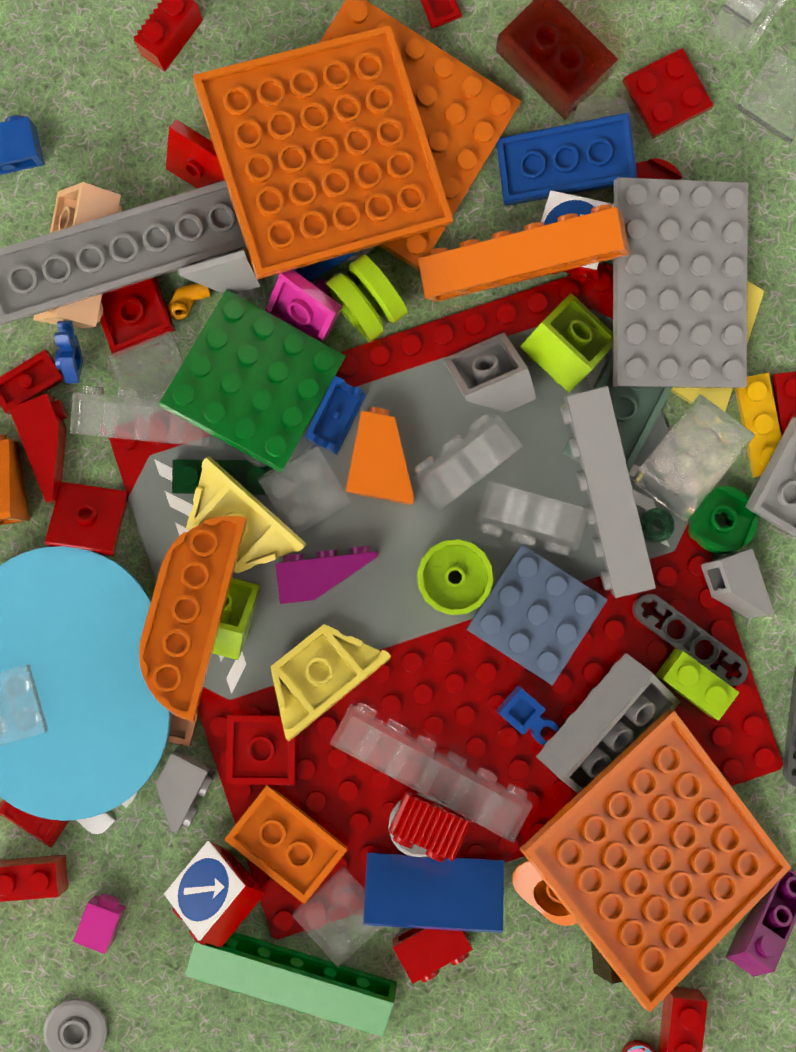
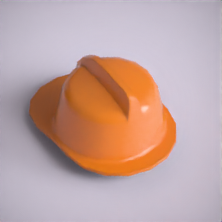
[512,861,577,926]

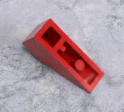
[9,393,68,504]

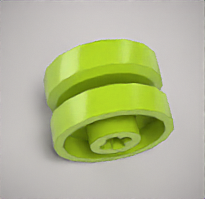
[325,254,408,343]
[416,539,493,615]

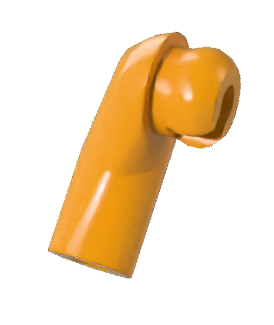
[168,283,211,320]

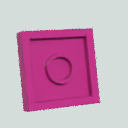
[265,270,343,344]

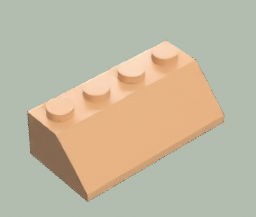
[33,182,122,329]

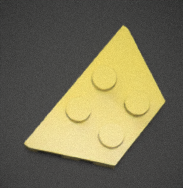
[186,456,307,573]
[270,624,391,742]

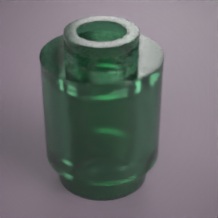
[639,508,675,543]

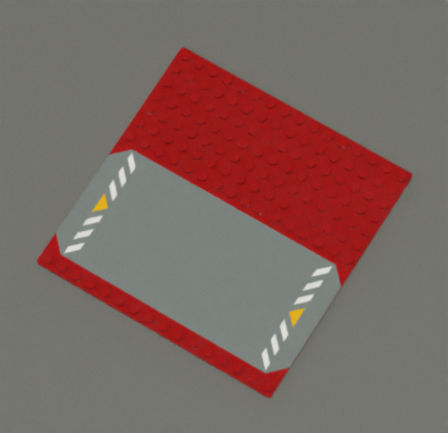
[108,264,783,939]

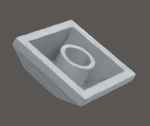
[178,246,264,298]
[443,333,537,412]

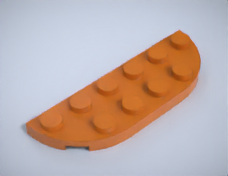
[139,516,247,722]

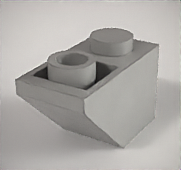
[701,549,774,619]
[156,749,213,834]

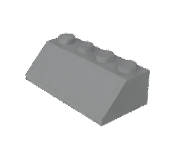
[536,653,680,793]

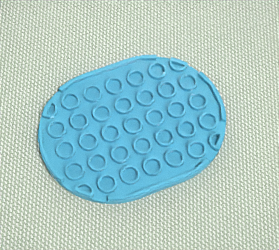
[0,546,171,821]

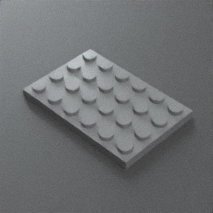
[613,177,748,388]

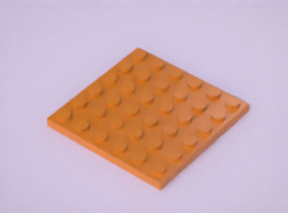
[319,0,521,271]
[192,25,453,280]
[520,710,791,1012]

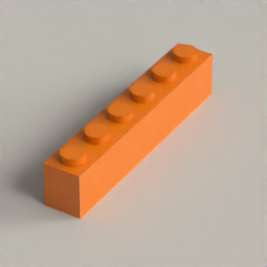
[418,204,630,302]

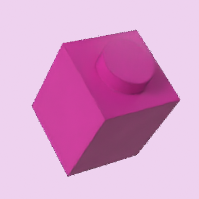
[73,894,126,954]

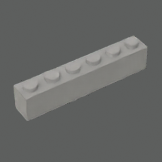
[560,386,656,598]

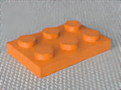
[224,785,348,904]

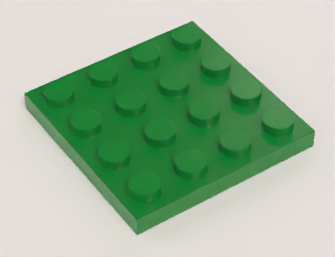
[159,289,346,473]

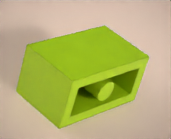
[655,649,739,721]

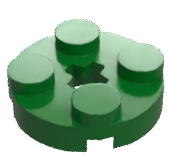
[688,486,758,554]

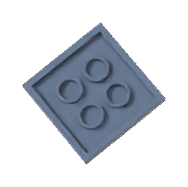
[466,544,607,685]

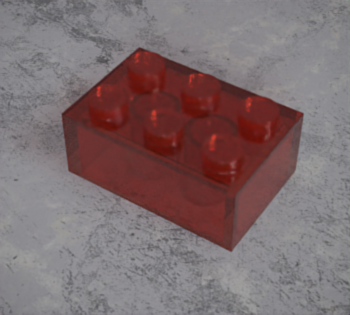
[495,0,618,120]

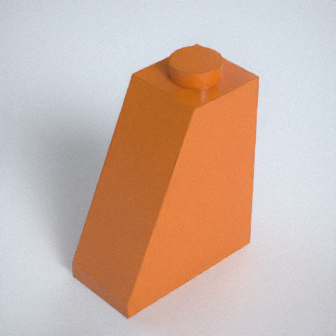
[346,407,414,505]
[0,435,30,525]

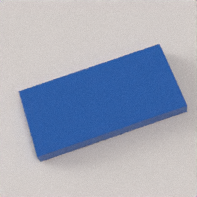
[496,113,638,206]
[363,853,504,933]

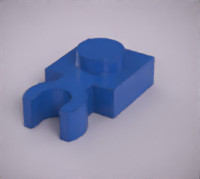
[54,321,83,383]
[496,685,559,745]

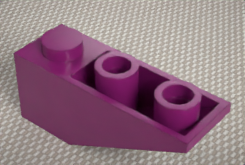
[275,545,379,604]
[726,869,796,977]

